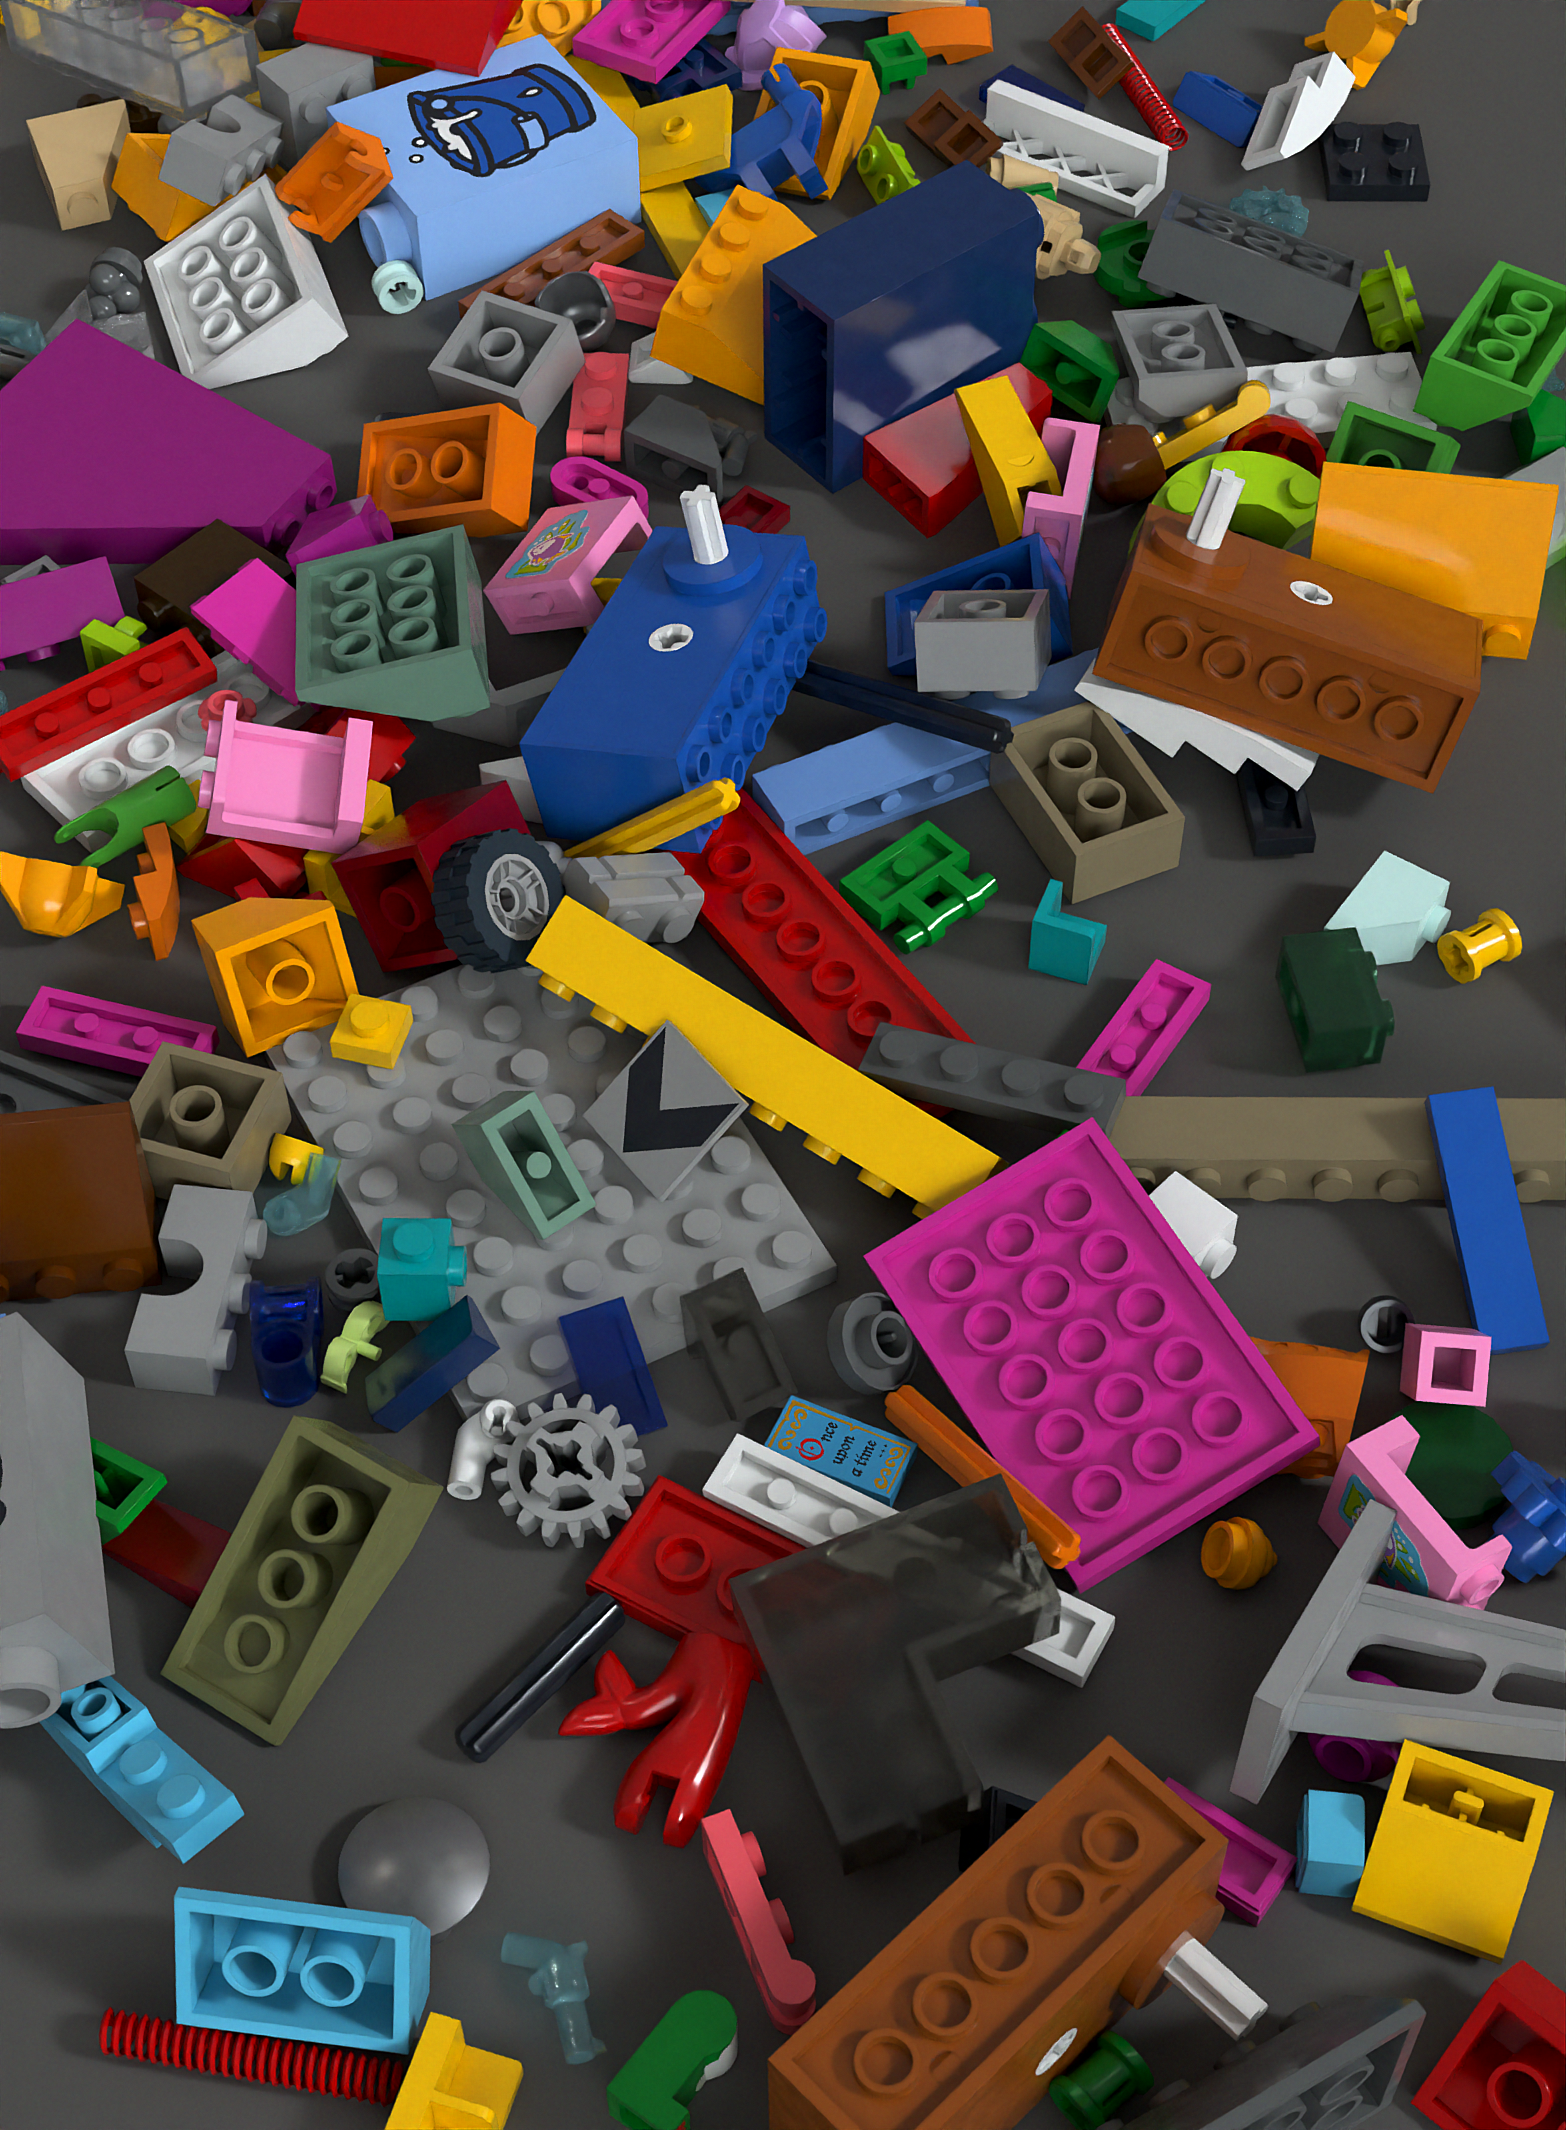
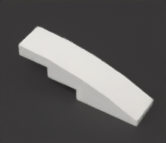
[1074,658,1319,791]

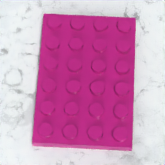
[863,1117,1320,1594]

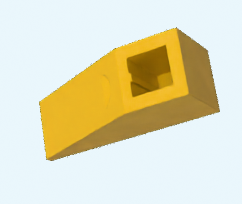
[954,375,1063,547]

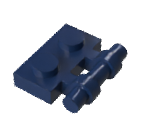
[627,38,742,104]

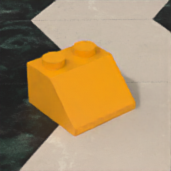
[191,897,359,1058]

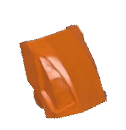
[1249,1336,1370,1479]

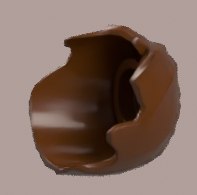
[1092,423,1167,506]

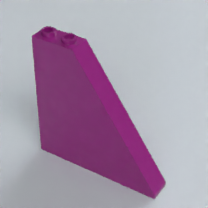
[0,318,337,565]

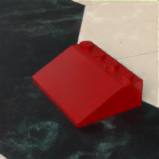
[293,0,523,77]

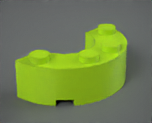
[1127,450,1320,560]

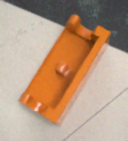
[274,121,393,243]

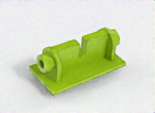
[856,125,921,205]
[1359,249,1426,355]

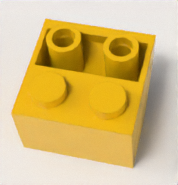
[1351,1739,1554,1965]

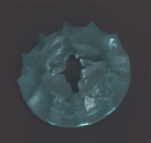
[1229,186,1309,237]

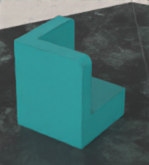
[1028,879,1107,985]

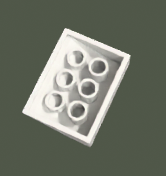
[144,174,349,389]

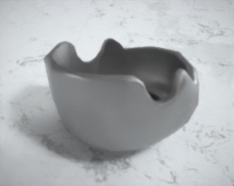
[535,271,616,353]

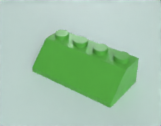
[1413,260,1566,431]

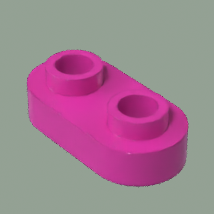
[550,456,649,520]

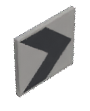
[582,1020,749,1202]

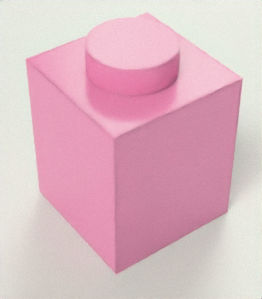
[1400,1323,1492,1407]

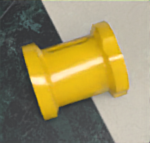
[1437,908,1522,984]

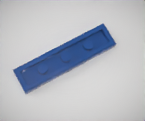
[1424,1086,1550,1356]

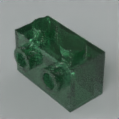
[1275,927,1395,1073]

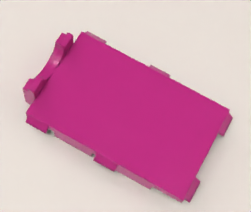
[189,558,327,712]

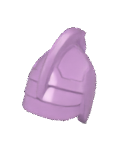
[725,0,827,91]

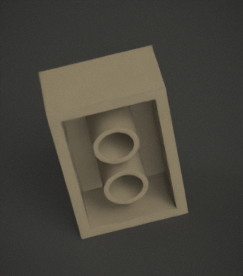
[989,701,1185,905]

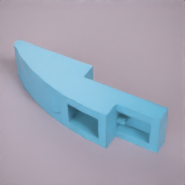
[39,1676,245,1864]

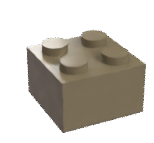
[129,1041,292,1200]

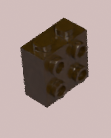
[133,518,296,659]

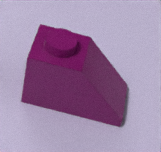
[286,494,393,577]

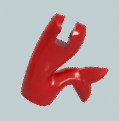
[558,1632,755,1849]

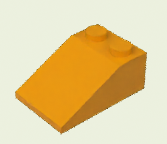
[753,47,880,201]
[111,133,287,243]

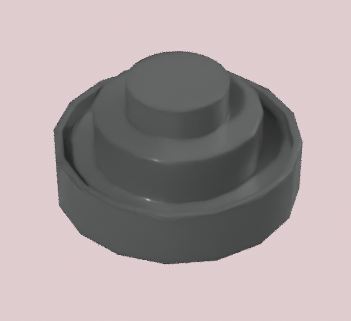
[827,1292,919,1395]

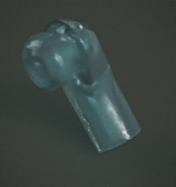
[0,311,46,354]
[263,1152,342,1236]

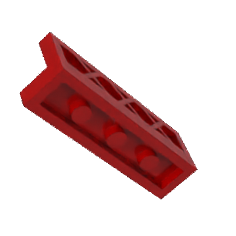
[0,627,218,782]

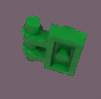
[839,820,999,955]

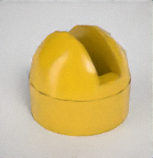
[268,1133,325,1185]

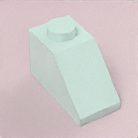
[1317,850,1451,972]

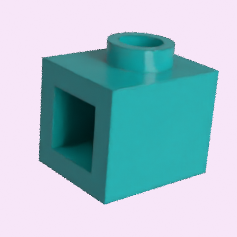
[377,1218,467,1321]

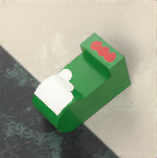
[606,1990,738,2130]

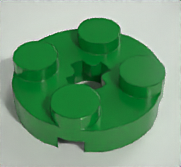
[1093,220,1170,309]

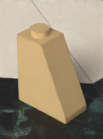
[26,99,131,231]

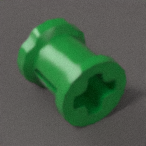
[1048,2030,1155,2130]

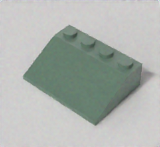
[295,524,491,722]

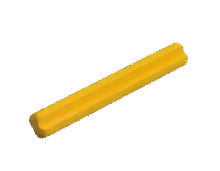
[563,777,740,859]

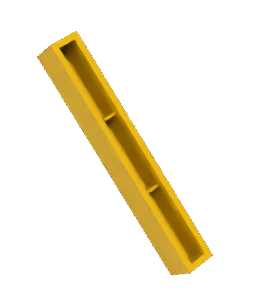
[525,895,1009,1219]

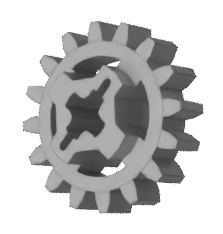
[491,1393,646,1548]

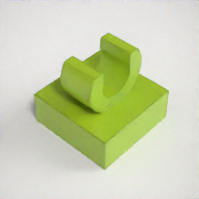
[79,616,147,673]

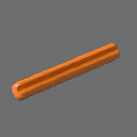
[884,1385,1081,1569]

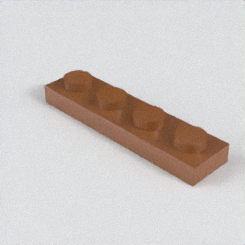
[458,209,645,319]

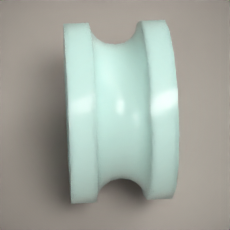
[371,260,424,314]

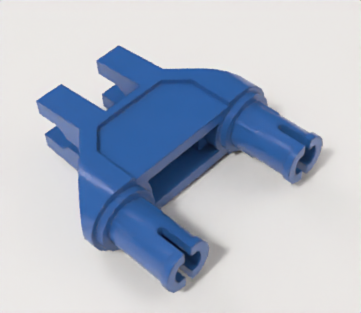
[694,63,828,202]

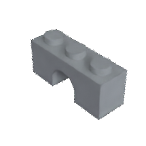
[158,94,285,207]
[124,1184,267,1396]

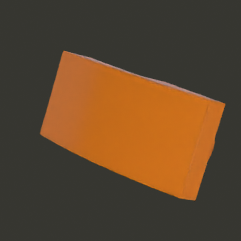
[888,6,993,65]
[127,822,180,961]

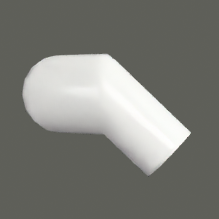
[447,1399,520,1500]

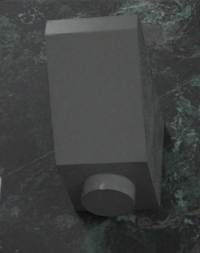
[624,394,723,509]

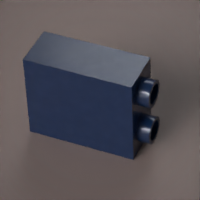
[763,160,1044,494]

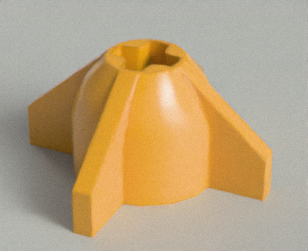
[1305,0,1408,90]
[0,851,125,938]

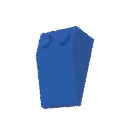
[885,532,1073,675]

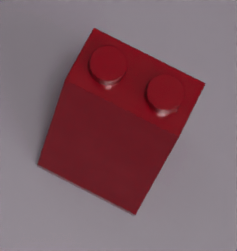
[331,780,531,973]

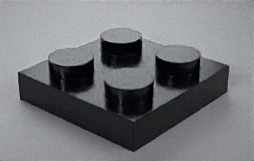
[1318,122,1430,202]

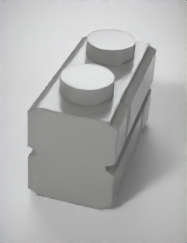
[561,852,705,943]

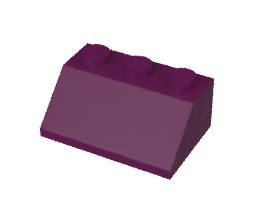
[0,556,125,671]

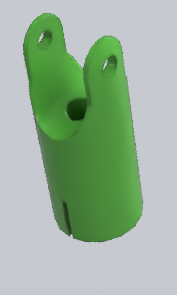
[54,765,196,868]

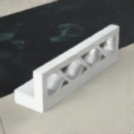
[983,79,1169,219]

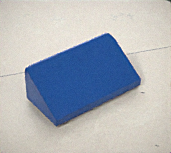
[1172,71,1263,147]

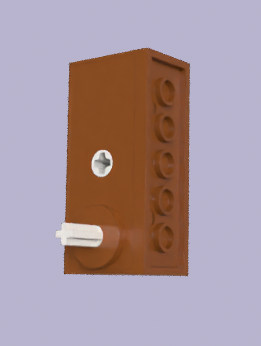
[1092,468,1483,794]
[768,1735,1268,2130]

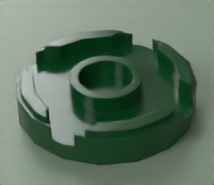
[1388,1401,1514,1530]

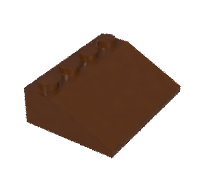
[0,1101,162,1304]

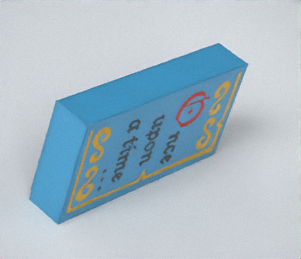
[764,1395,918,1508]

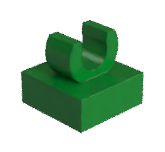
[864,31,927,95]

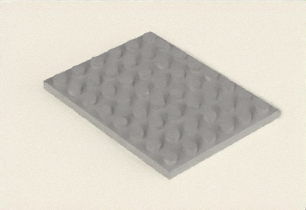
[264,964,837,1423]

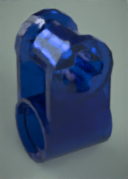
[249,1276,324,1408]

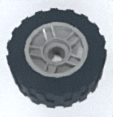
[431,828,566,973]

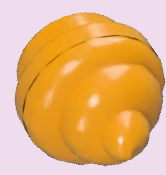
[1201,1517,1278,1590]

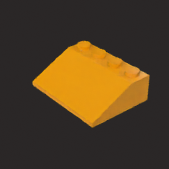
[650,184,817,406]
[1307,462,1559,660]

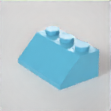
[174,1887,431,2054]

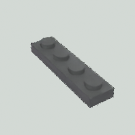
[858,1022,1126,1139]

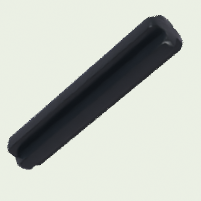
[454,1591,626,1763]

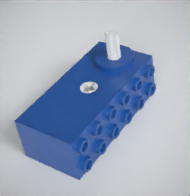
[519,485,827,854]

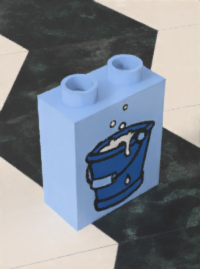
[326,34,641,301]

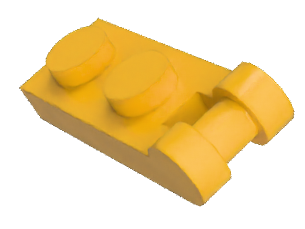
[1151,380,1271,470]

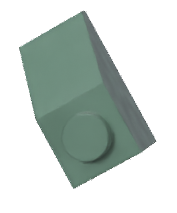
[451,1091,596,1240]

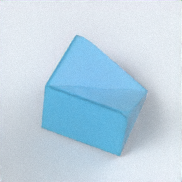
[1295,1790,1365,1898]

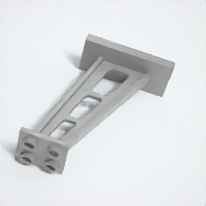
[1229,1499,1566,1805]

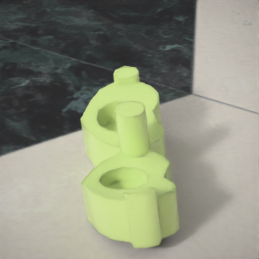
[320,1301,389,1394]

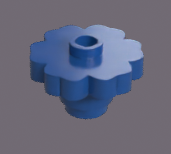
[1485,1450,1566,1583]

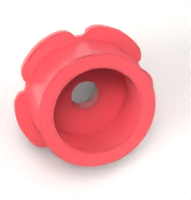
[198,690,257,731]

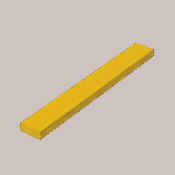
[564,54,710,281]

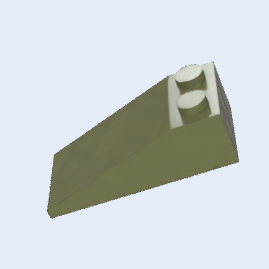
[160,1415,444,1746]

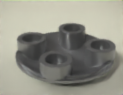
[338,1796,490,1945]

